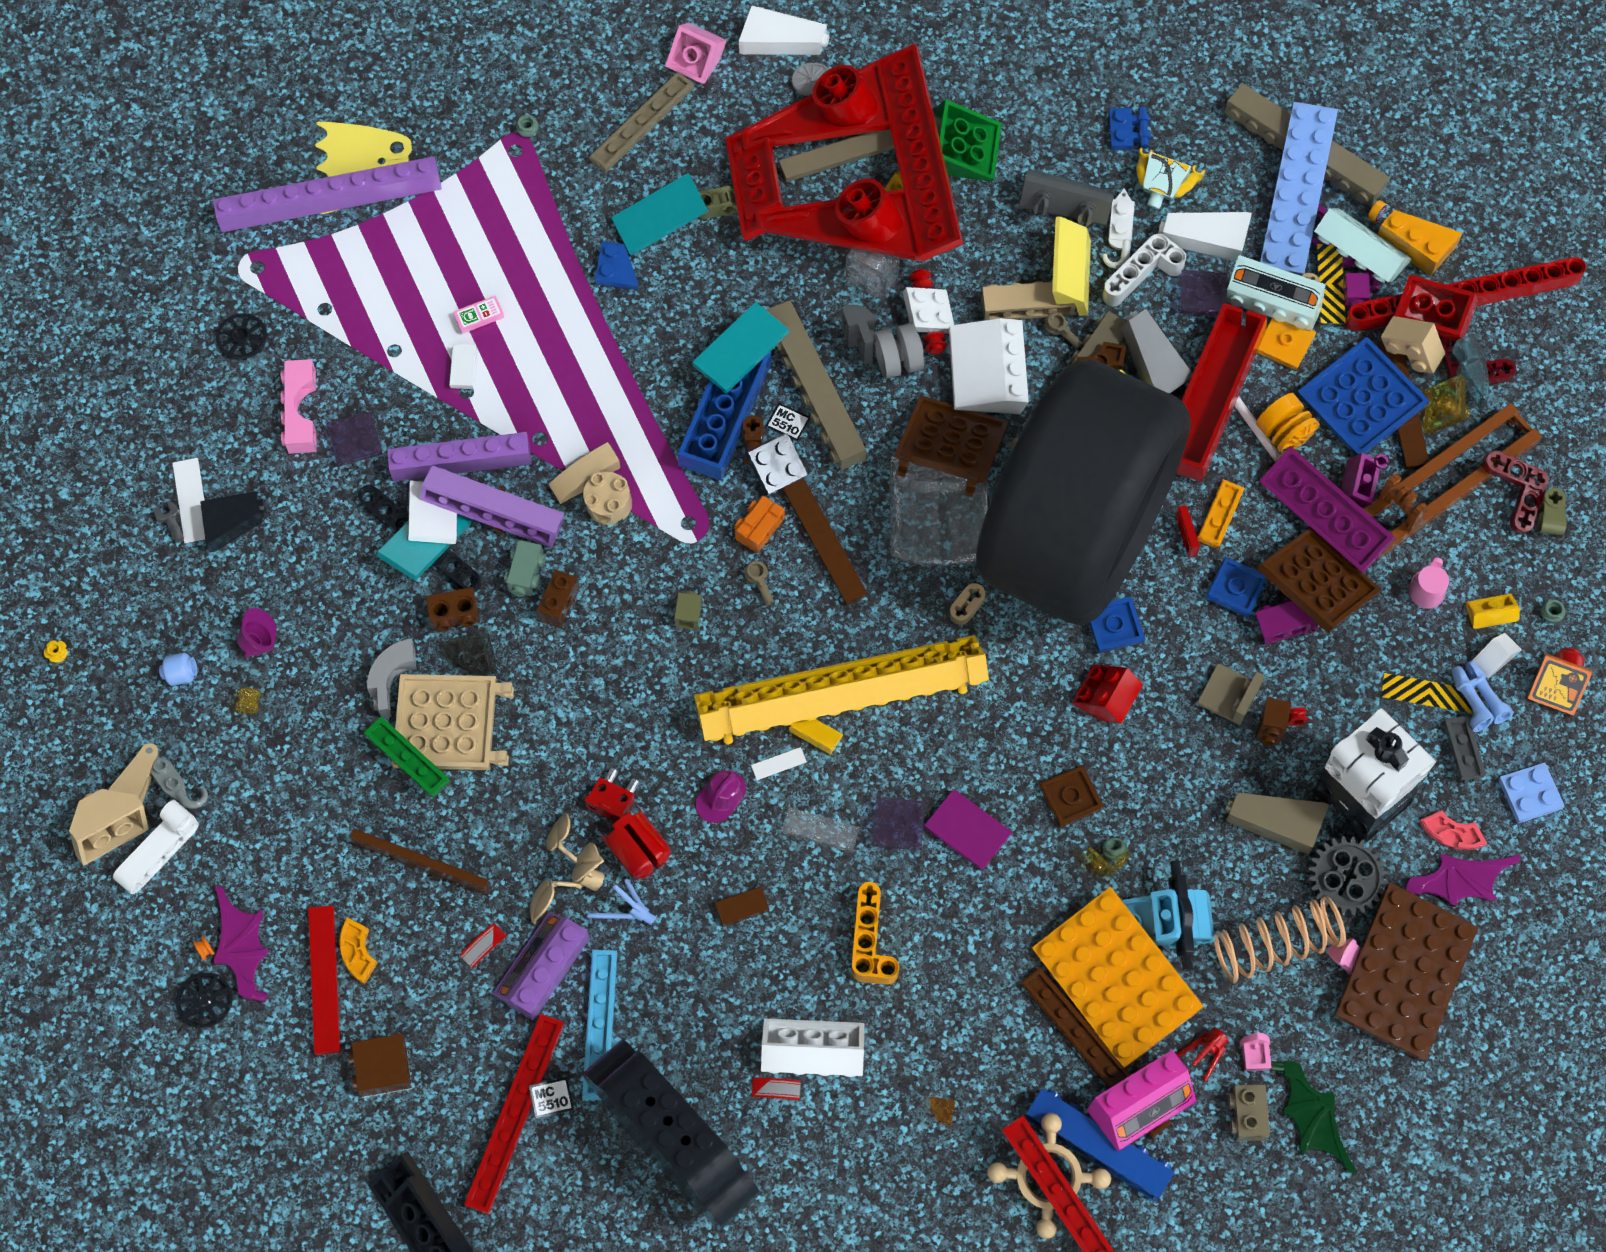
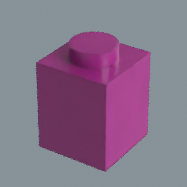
[1343,273,1370,308]

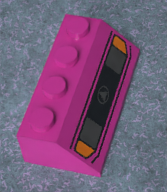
[1087,1050,1196,1151]

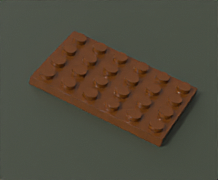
[1333,882,1479,1062]

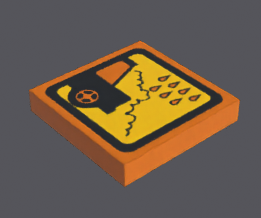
[1527,654,1592,716]

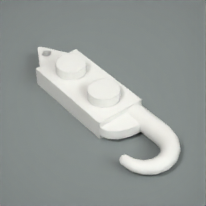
[1103,189,1135,269]

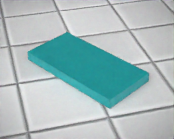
[611,173,709,256]
[692,302,789,394]
[377,514,472,581]

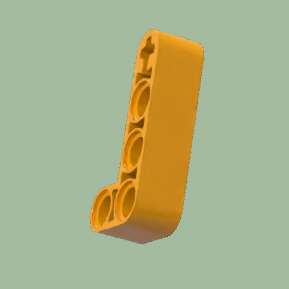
[851,882,899,984]

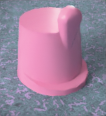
[1409,557,1449,609]

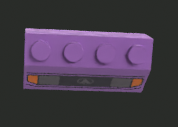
[492,912,590,1021]

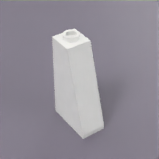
[739,6,830,55]
[1158,212,1252,261]

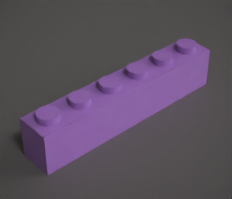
[387,432,532,482]
[420,465,564,548]

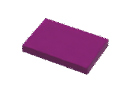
[924,789,1012,871]

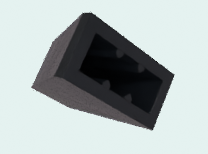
[200,491,266,553]

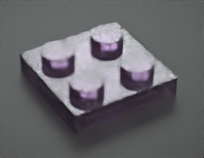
[1180,270,1227,316]
[326,411,383,467]
[872,797,925,851]

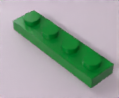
[364,716,450,798]

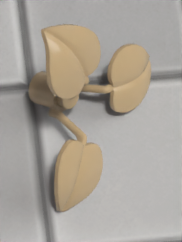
[530,812,604,925]

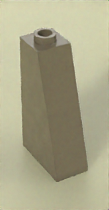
[1224,793,1329,855]

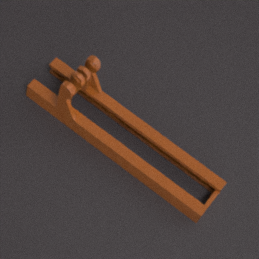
[1363,403,1542,561]

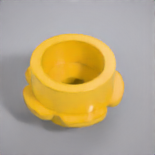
[44,640,68,663]

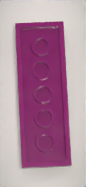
[1259,446,1395,573]

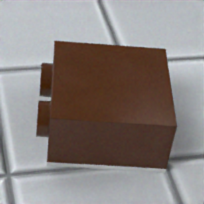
[349,1033,412,1098]

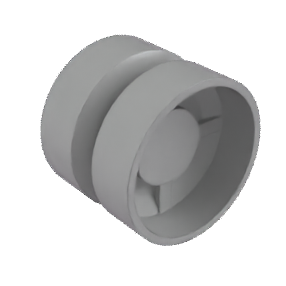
[874,323,924,379]

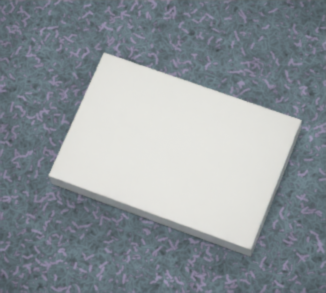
[408,481,457,544]

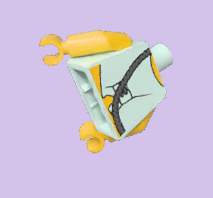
[1136,148,1205,210]

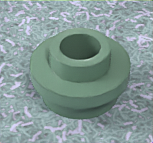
[516,115,538,137]
[1541,600,1565,623]
[1103,838,1127,860]

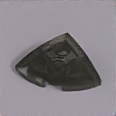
[438,628,497,676]

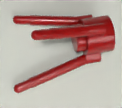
[1176,1028,1228,1082]

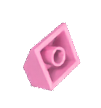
[665,23,727,84]

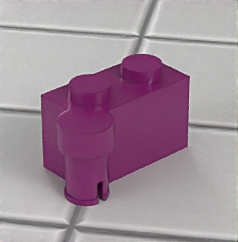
[1341,453,1389,508]
[1255,598,1318,645]

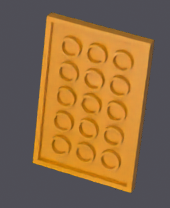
[1032,886,1204,1068]

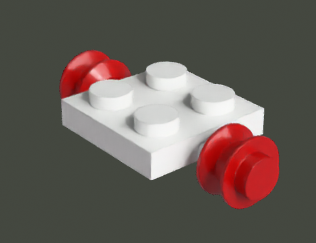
[903,269,954,355]

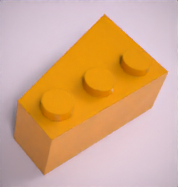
[1377,210,1463,276]

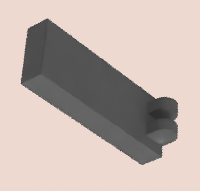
[1443,716,1486,783]

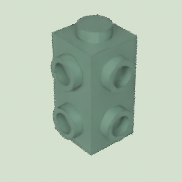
[504,540,546,597]

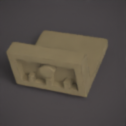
[1198,664,1265,725]

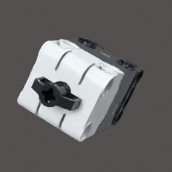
[1312,708,1436,843]

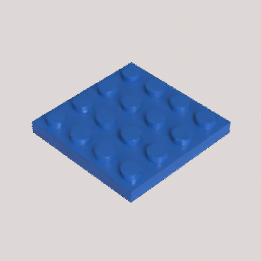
[1297,337,1430,456]

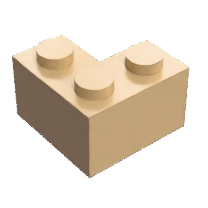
[1381,316,1445,374]

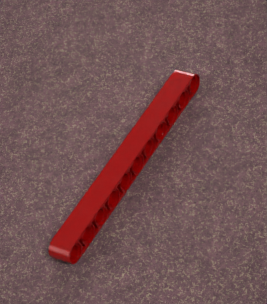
[1345,257,1586,332]

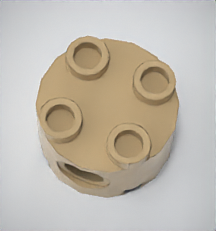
[583,472,632,525]

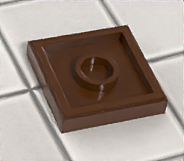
[1039,765,1104,828]

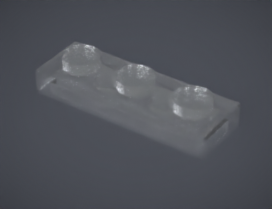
[782,807,860,853]

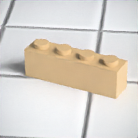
[981,281,1076,321]

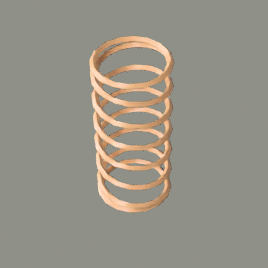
[1214,894,1346,984]

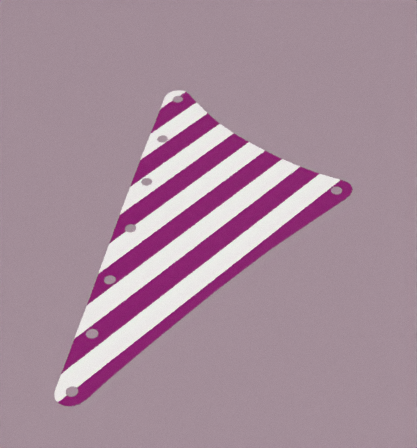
[238,132,709,544]

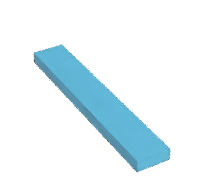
[582,950,618,1100]

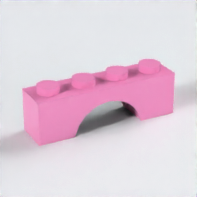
[281,359,317,454]

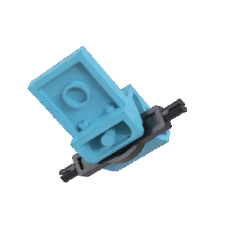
[1122,860,1215,972]

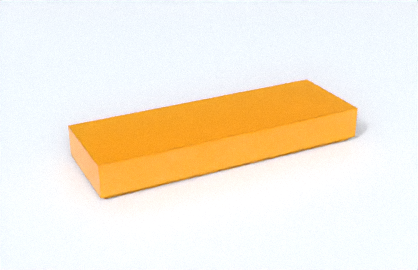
[1198,479,1244,549]

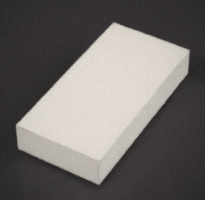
[450,344,477,389]

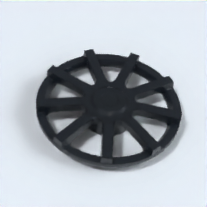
[216,313,268,361]
[175,972,233,1028]

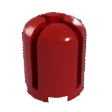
[601,807,671,879]

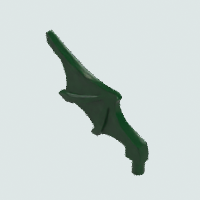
[1271,1061,1357,1174]

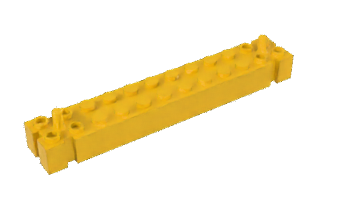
[694,635,989,744]

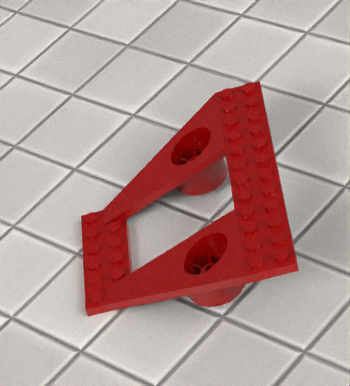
[725,43,964,262]

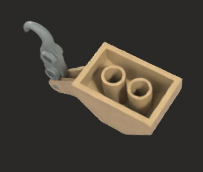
[69,743,208,866]

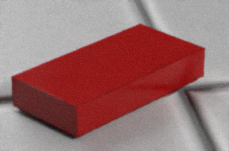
[1175,505,1200,558]

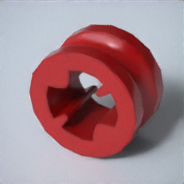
[1288,707,1309,726]

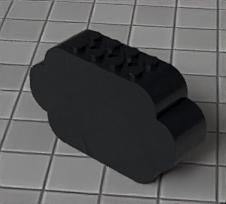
[582,1039,760,1230]

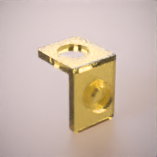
[1086,847,1131,879]

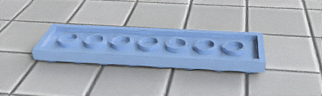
[1260,102,1338,276]

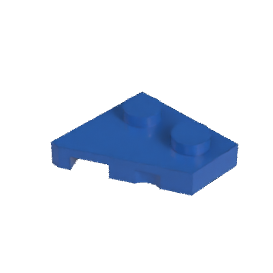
[595,241,638,290]

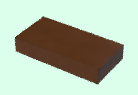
[715,887,770,927]

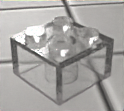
[845,249,899,300]

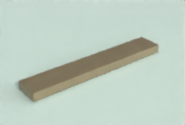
[589,71,694,173]
[779,129,895,182]

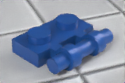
[1109,107,1151,150]

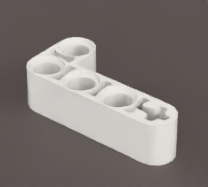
[1102,234,1186,306]
[113,800,199,894]

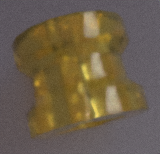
[235,688,262,714]

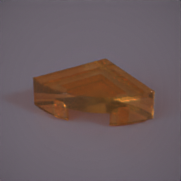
[930,1096,956,1128]

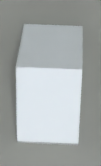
[1472,633,1522,680]

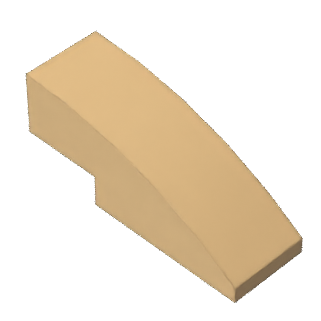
[549,442,620,504]

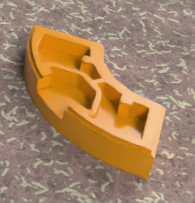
[340,917,377,985]

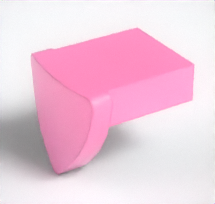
[1327,938,1361,975]
[1239,1032,1271,1071]

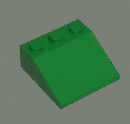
[933,99,1002,182]

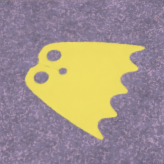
[315,122,412,214]

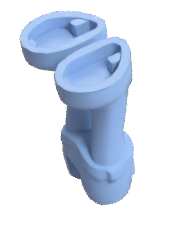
[1452,661,1514,732]

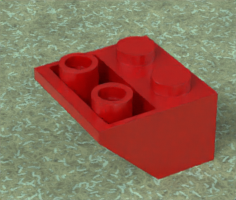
[1072,664,1143,724]

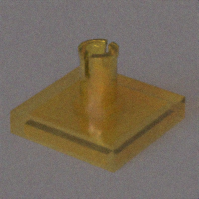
[1424,375,1470,434]

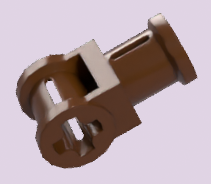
[743,415,764,465]

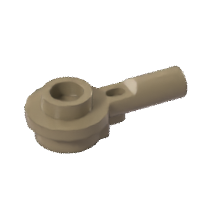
[1044,313,1083,350]
[744,561,774,606]

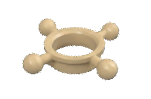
[987,1113,1111,1239]

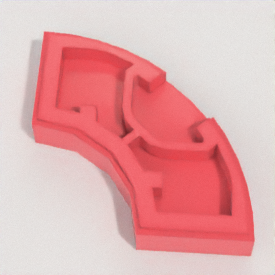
[1419,810,1487,850]

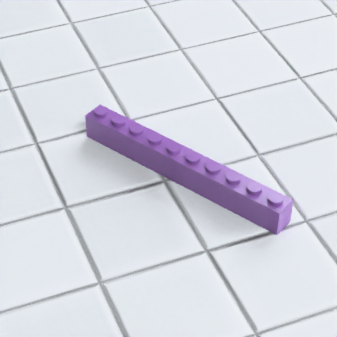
[213,156,442,232]

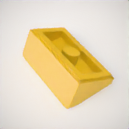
[1465,594,1520,629]
[789,719,843,755]

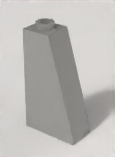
[1121,309,1193,394]

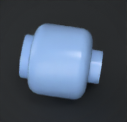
[159,653,197,686]

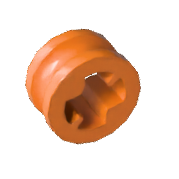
[193,935,215,960]

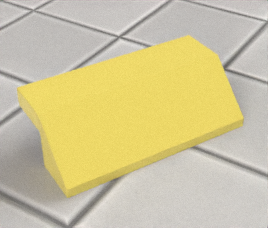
[1052,217,1091,316]

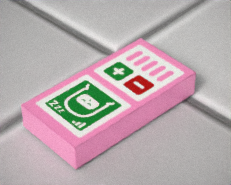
[453,296,504,334]

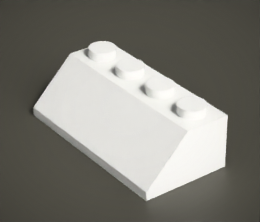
[761,1019,864,1077]

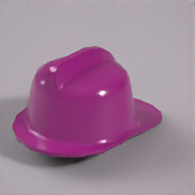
[237,608,277,658]
[696,770,746,823]

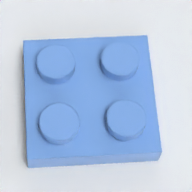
[1498,763,1565,824]

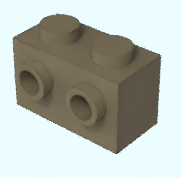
[1228,1085,1270,1141]

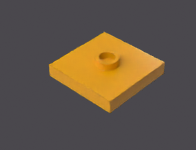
[1257,318,1317,371]

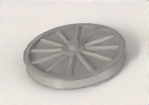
[792,63,829,96]

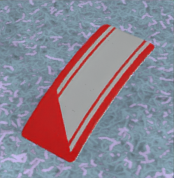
[460,923,507,968]
[752,1077,801,1100]

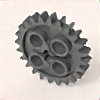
[1307,836,1388,917]

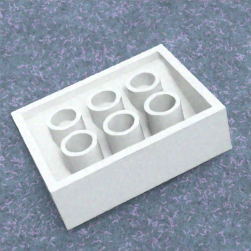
[949,318,1029,414]

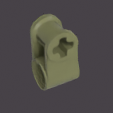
[699,186,738,219]
[1537,488,1567,535]

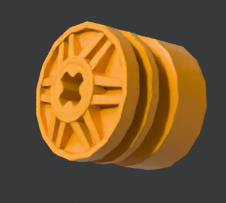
[1256,393,1319,455]

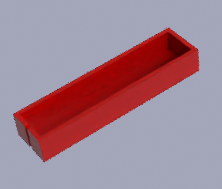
[1176,303,1267,482]

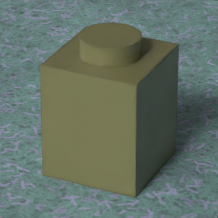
[674,591,703,630]

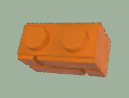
[734,496,785,553]

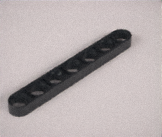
[358,485,481,592]

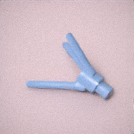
[587,879,656,925]

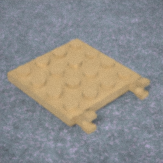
[392,674,514,770]

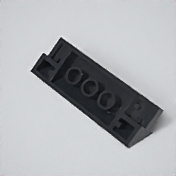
[368,1151,474,1252]

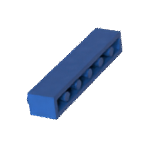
[1025,1088,1175,1202]

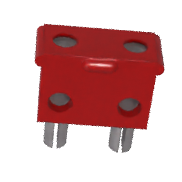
[585,768,639,822]

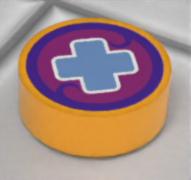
[1368,200,1387,224]

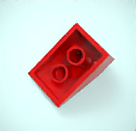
[1394,274,1478,343]

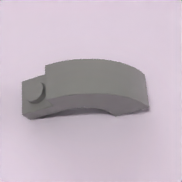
[367,639,417,718]

